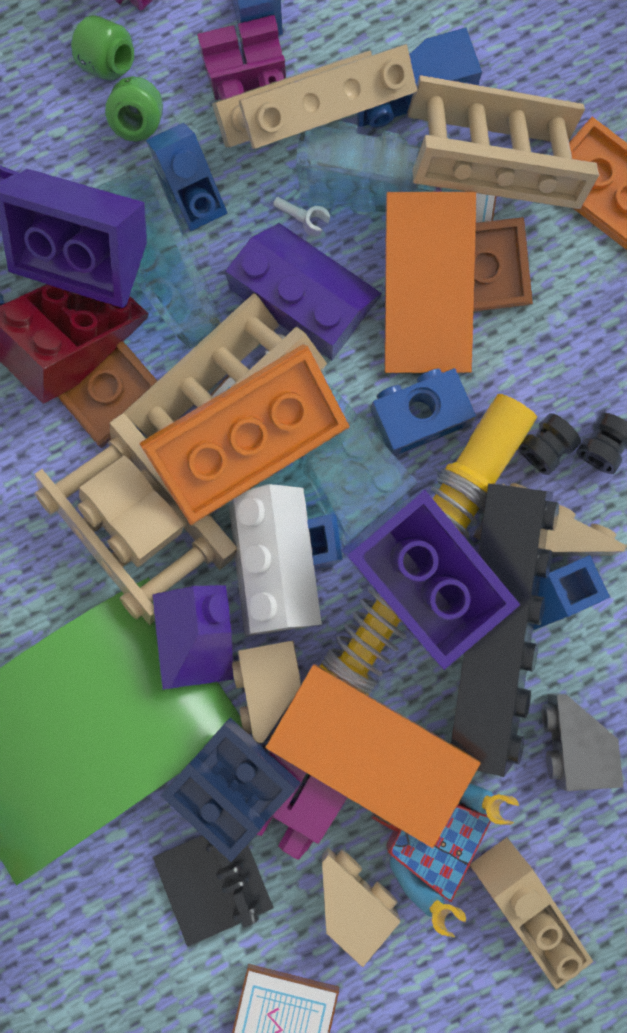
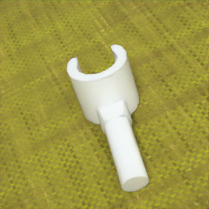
[273,197,330,237]

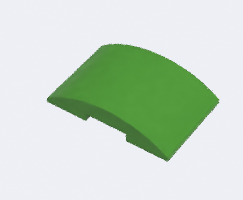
[0,577,243,886]

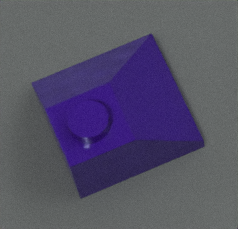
[152,585,234,690]

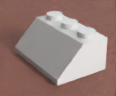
[229,484,322,636]

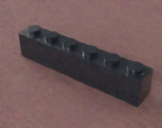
[451,483,559,777]

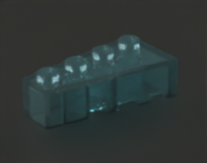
[296,122,466,215]
[95,161,223,349]
[299,379,418,548]

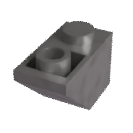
[541,693,624,791]

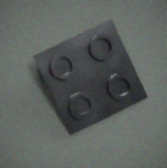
[152,835,274,947]

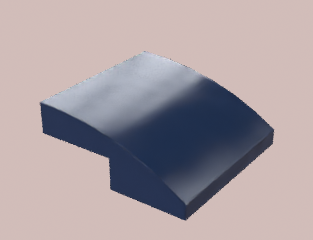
[161,717,301,862]

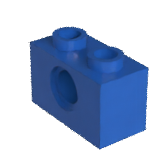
[371,368,476,458]

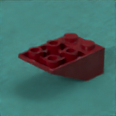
[0,284,149,404]

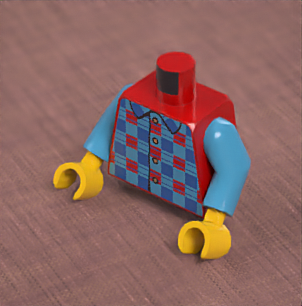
[371,783,519,938]

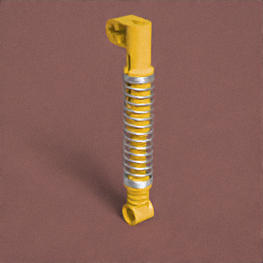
[319,394,537,695]

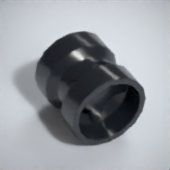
[518,413,581,475]
[576,413,627,474]

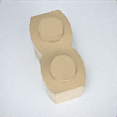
[77,455,184,567]

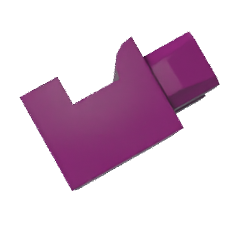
[197,15,286,100]
[257,751,348,860]

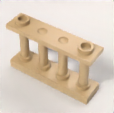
[212,44,417,149]
[408,75,599,209]
[124,293,327,437]
[34,413,237,625]

